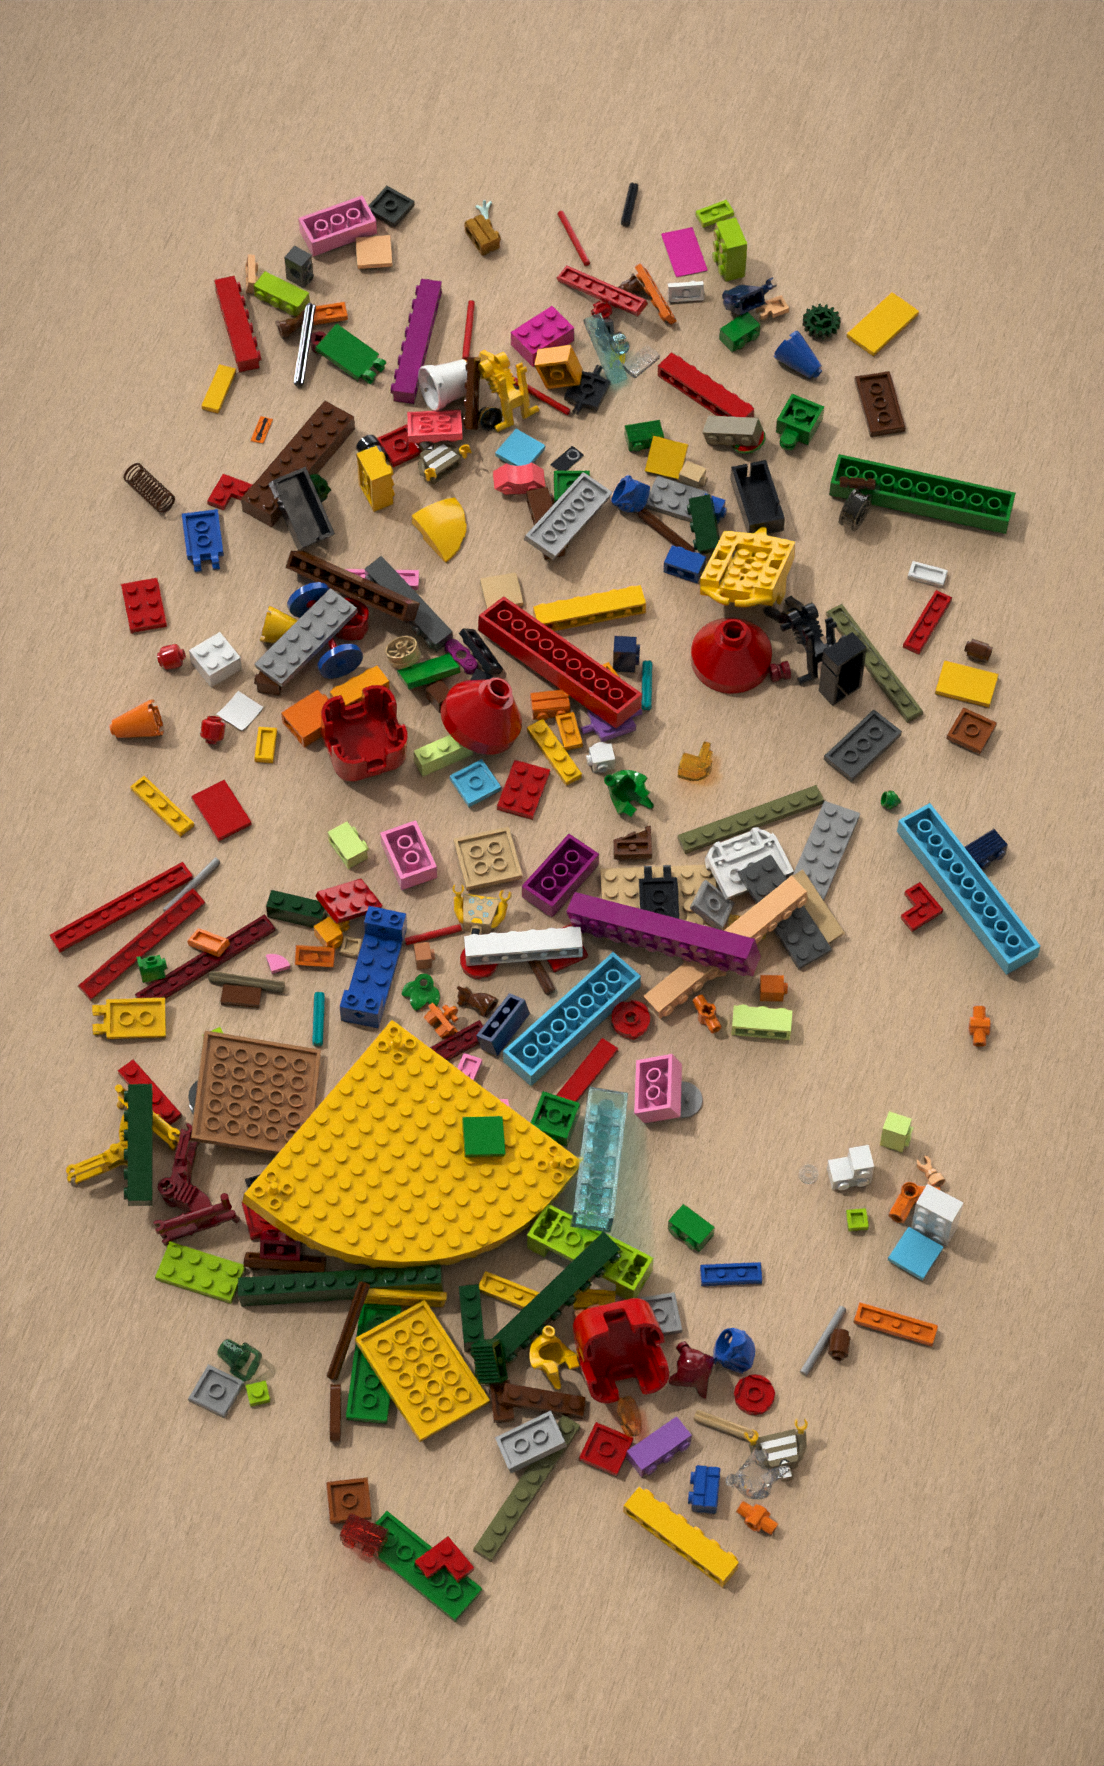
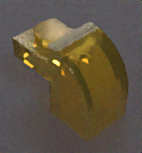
[678,741,713,781]

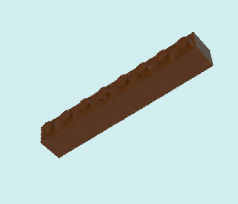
[286,551,420,621]

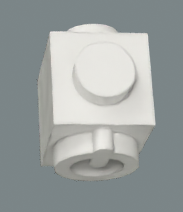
[586,742,615,773]

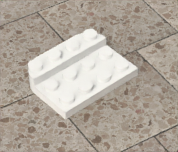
[705,827,794,900]

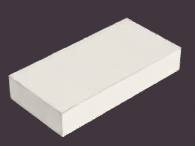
[907,561,948,588]

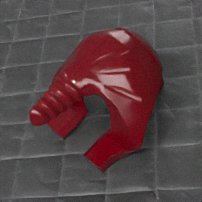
[669,1341,714,1399]

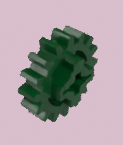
[802,304,841,339]

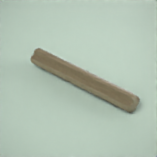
[208,971,285,993]

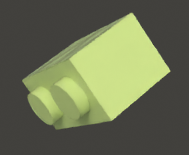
[328,822,369,869]
[880,1111,914,1153]

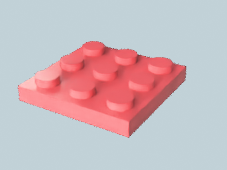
[407,409,463,444]

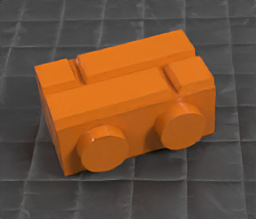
[530,690,570,721]

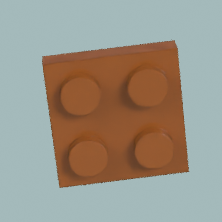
[946,707,997,754]
[326,1477,372,1524]

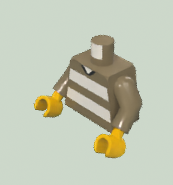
[418,441,472,484]
[744,1418,808,1482]

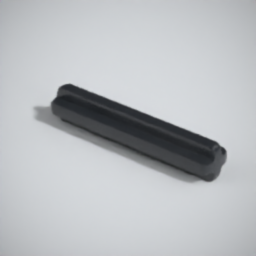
[621,182,639,227]

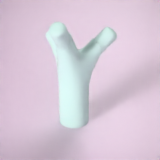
[476,200,492,219]

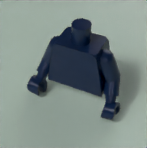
[722,277,777,315]

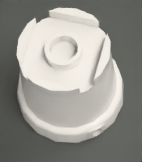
[418,360,467,411]

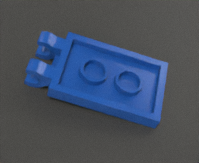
[182,509,224,572]

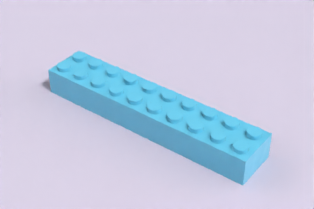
[897,803,1040,975]

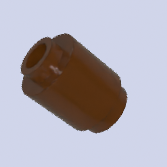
[964,639,993,661]
[828,1328,851,1361]

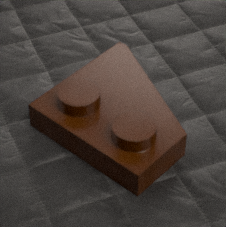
[613,826,652,859]

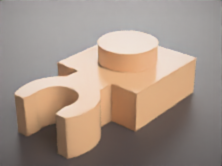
[756,295,789,320]

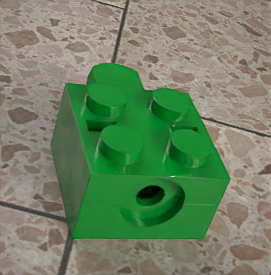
[776,394,824,451]
[531,1091,581,1147]

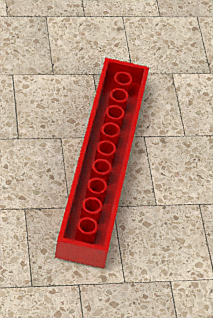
[478,596,642,728]

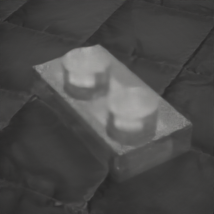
[622,345,660,379]

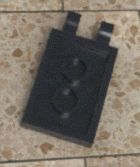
[639,865,679,919]

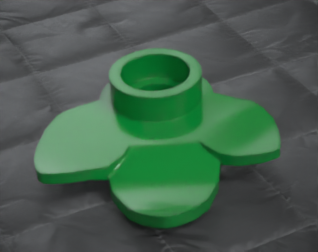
[402,974,440,1011]

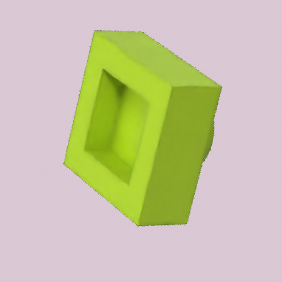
[846,1208,869,1231]
[246,1380,270,1407]

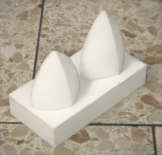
[668,280,704,302]

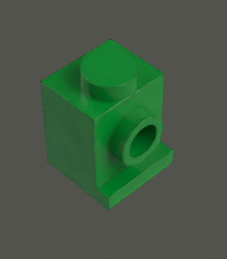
[137,955,167,983]

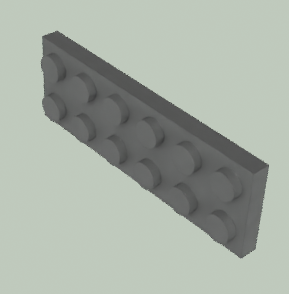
[738,854,832,970]

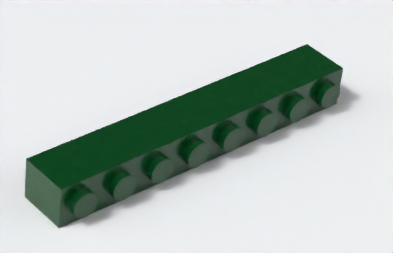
[492,1231,623,1364]

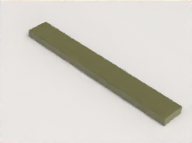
[826,604,923,723]

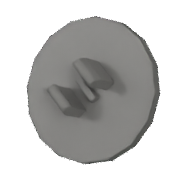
[679,1081,703,1118]

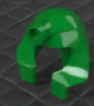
[604,770,654,817]

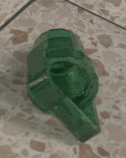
[217,1339,262,1381]

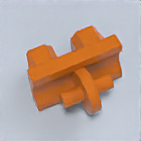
[424,1002,459,1039]

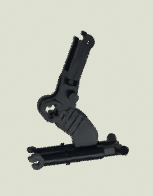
[763,596,837,685]

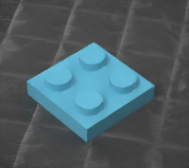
[449,759,501,807]

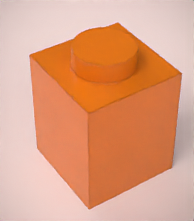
[760,975,788,1002]

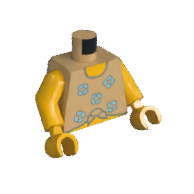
[452,884,512,935]

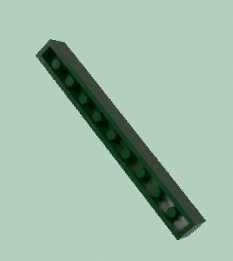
[238,1264,444,1307]

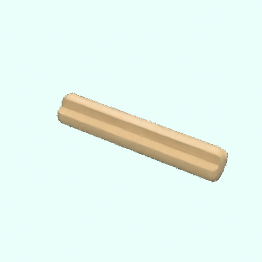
[694,1410,753,1441]

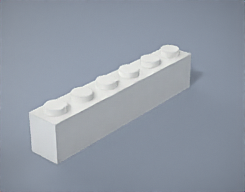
[464,926,583,966]

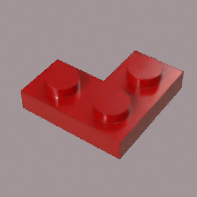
[207,474,253,511]
[901,882,943,932]
[415,1536,474,1583]

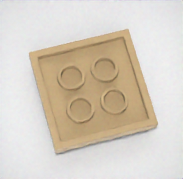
[453,827,522,891]

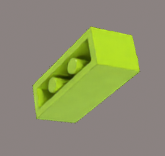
[253,271,310,317]

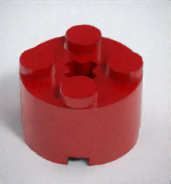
[336,597,369,641]

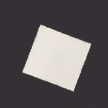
[217,691,263,730]

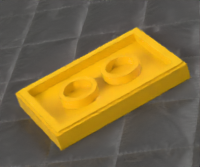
[935,660,998,708]

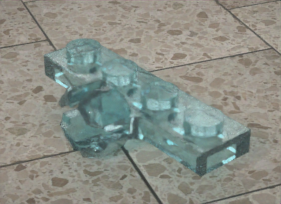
[583,313,629,386]

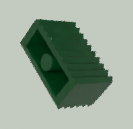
[471,1338,508,1384]

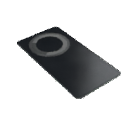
[551,446,584,471]

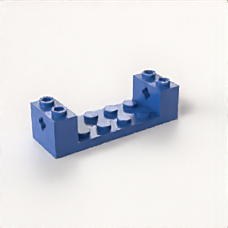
[340,906,407,1029]

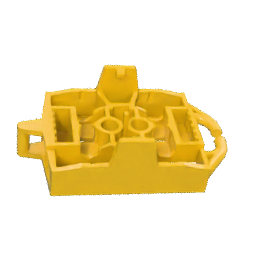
[700,527,795,607]

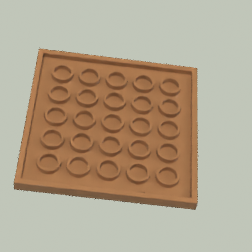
[190,1030,321,1155]

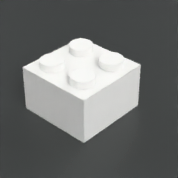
[189,632,242,688]

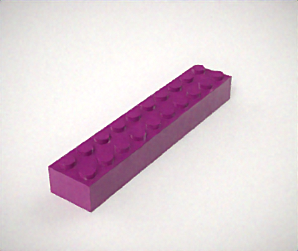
[566,892,761,977]

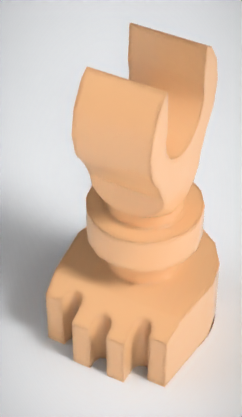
[917,1156,946,1188]

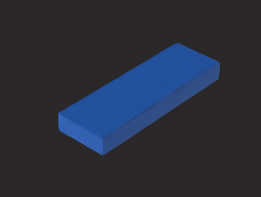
[700,1262,762,1286]

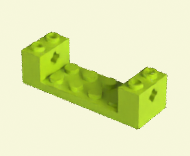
[527,1204,654,1300]

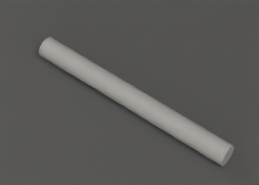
[163,858,221,912]
[800,1306,846,1376]

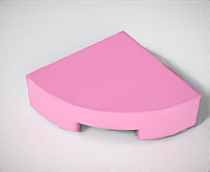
[266,954,290,974]

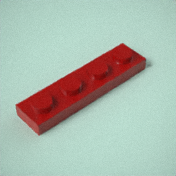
[118,1059,182,1125]

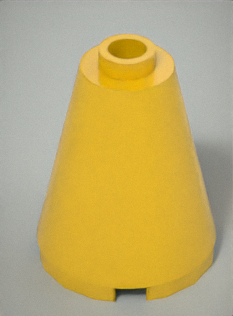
[260,606,298,643]

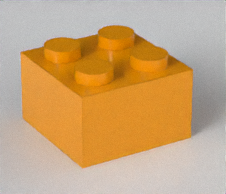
[535,345,583,389]

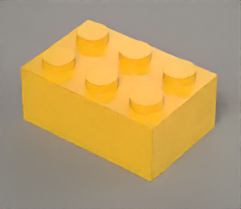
[356,446,395,512]

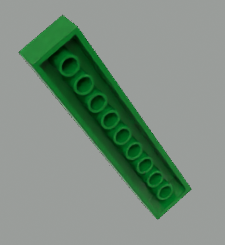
[829,454,1016,534]

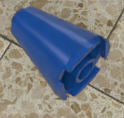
[773,330,822,379]

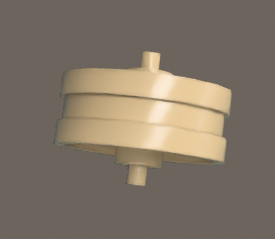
[385,636,421,669]

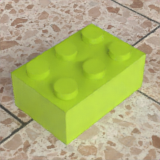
[712,217,747,282]

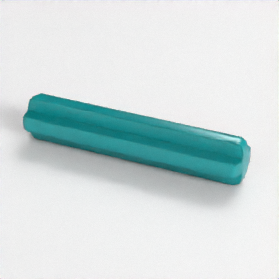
[641,660,653,711]
[312,992,325,1046]

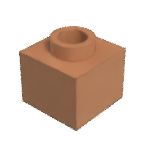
[414,942,435,970]

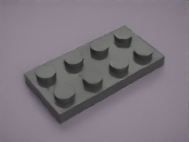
[824,710,902,782]

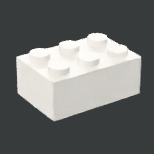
[911,1184,963,1246]

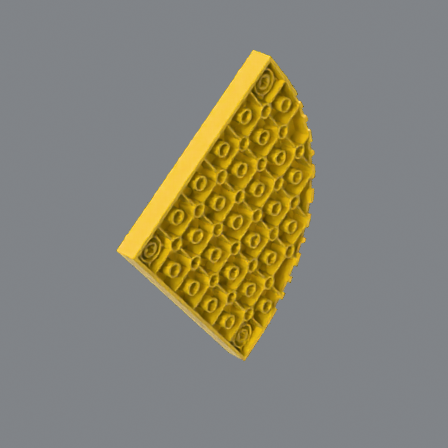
[242,1020,583,1268]

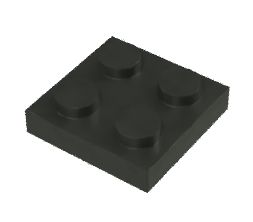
[368,186,415,228]

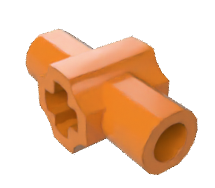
[692,995,722,1033]
[969,1006,990,1047]
[736,1501,778,1535]

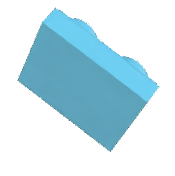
[495,429,545,466]
[888,1227,943,1281]

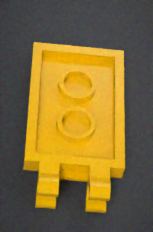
[92,998,166,1039]

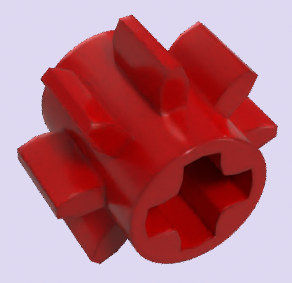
[591,301,613,320]

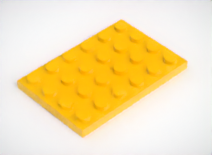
[355,1300,490,1442]

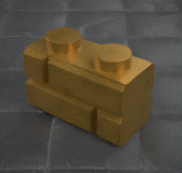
[464,214,501,256]

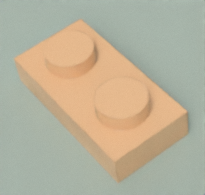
[245,254,258,294]

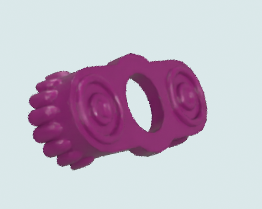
[445,639,478,675]

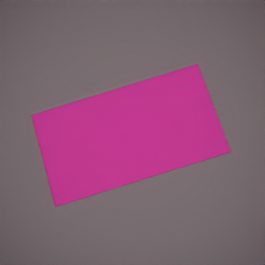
[661,227,708,277]

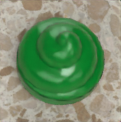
[881,790,901,809]

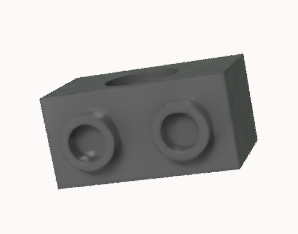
[284,245,314,288]

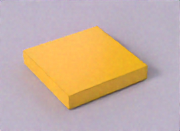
[645,436,689,480]

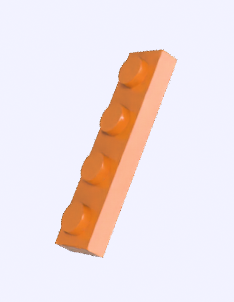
[635,263,677,325]
[854,1302,938,1347]

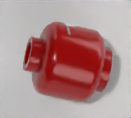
[157,644,186,670]
[200,716,226,744]

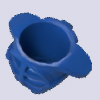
[611,475,650,513]
[713,1328,756,1374]

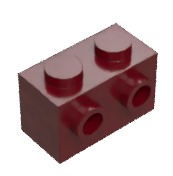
[259,1229,303,1261]

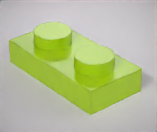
[695,199,734,228]

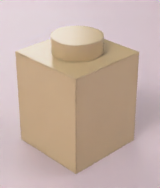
[679,461,708,489]

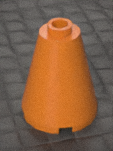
[109,699,164,738]

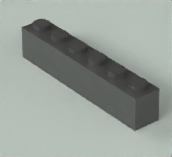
[364,556,453,652]

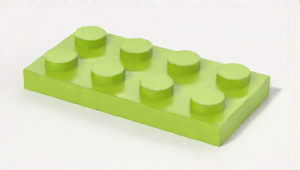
[155,1242,246,1304]

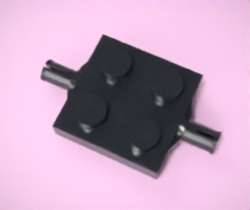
[564,365,611,415]

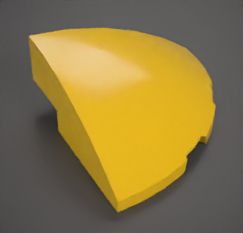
[411,497,467,563]

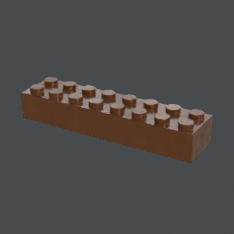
[241,401,355,528]

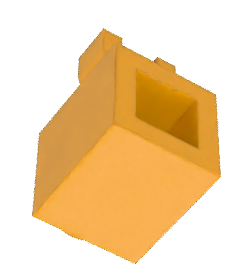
[314,916,350,949]

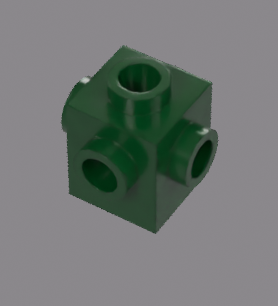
[309,474,331,503]

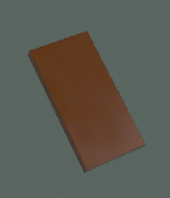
[855,371,906,437]

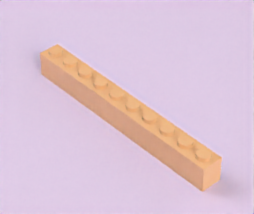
[643,876,808,1019]

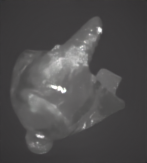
[726,1448,791,1499]

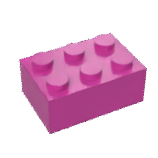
[511,306,574,367]

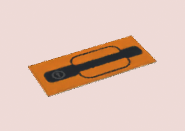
[250,416,273,444]

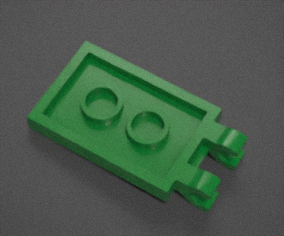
[315,323,387,385]

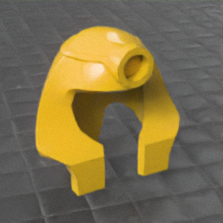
[530,1326,580,1390]

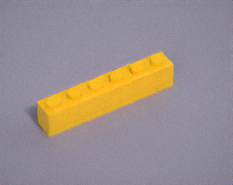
[533,585,646,631]
[623,1487,739,1588]

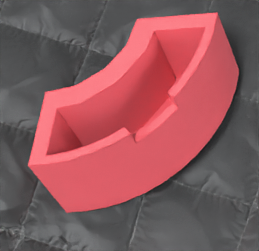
[493,462,545,495]

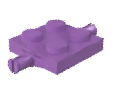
[581,709,643,742]

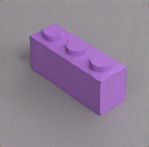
[626,1416,692,1477]

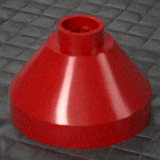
[691,617,772,694]
[440,678,522,755]

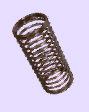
[123,463,175,513]

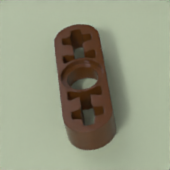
[330,1384,341,1442]

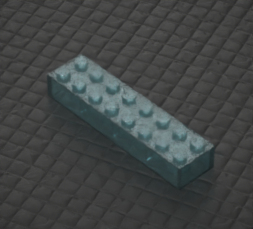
[570,1087,628,1233]

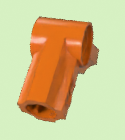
[888,1182,940,1224]

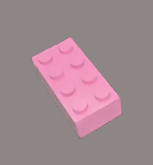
[298,196,377,256]

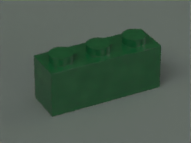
[687,494,720,555]
[266,890,328,928]
[459,1284,484,1352]

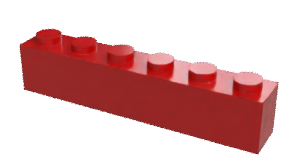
[214,275,262,373]
[657,352,755,418]

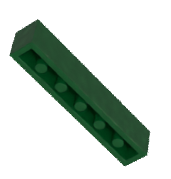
[124,1084,153,1206]

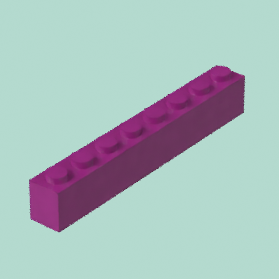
[390,278,442,404]

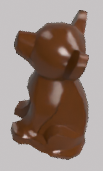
[615,273,644,308]
[275,309,314,339]
[457,986,499,1017]

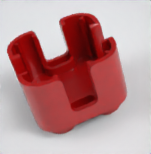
[321,685,408,782]
[573,1298,669,1404]

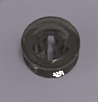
[839,488,873,531]

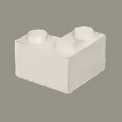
[827,1145,874,1190]

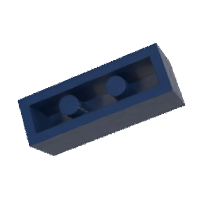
[476,993,530,1056]

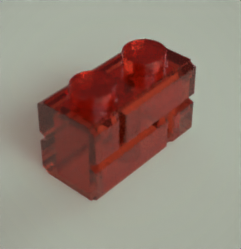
[340,1513,389,1557]

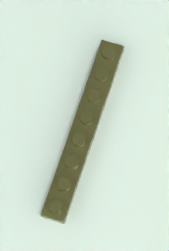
[677,785,824,854]
[473,1415,581,1562]

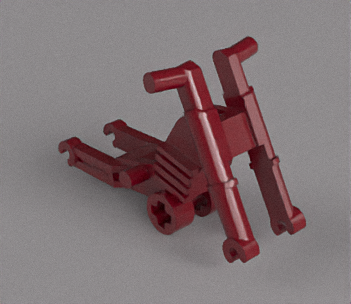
[153,1123,240,1246]

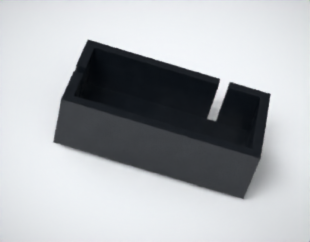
[730,460,785,534]
[269,467,335,550]
[819,632,867,706]

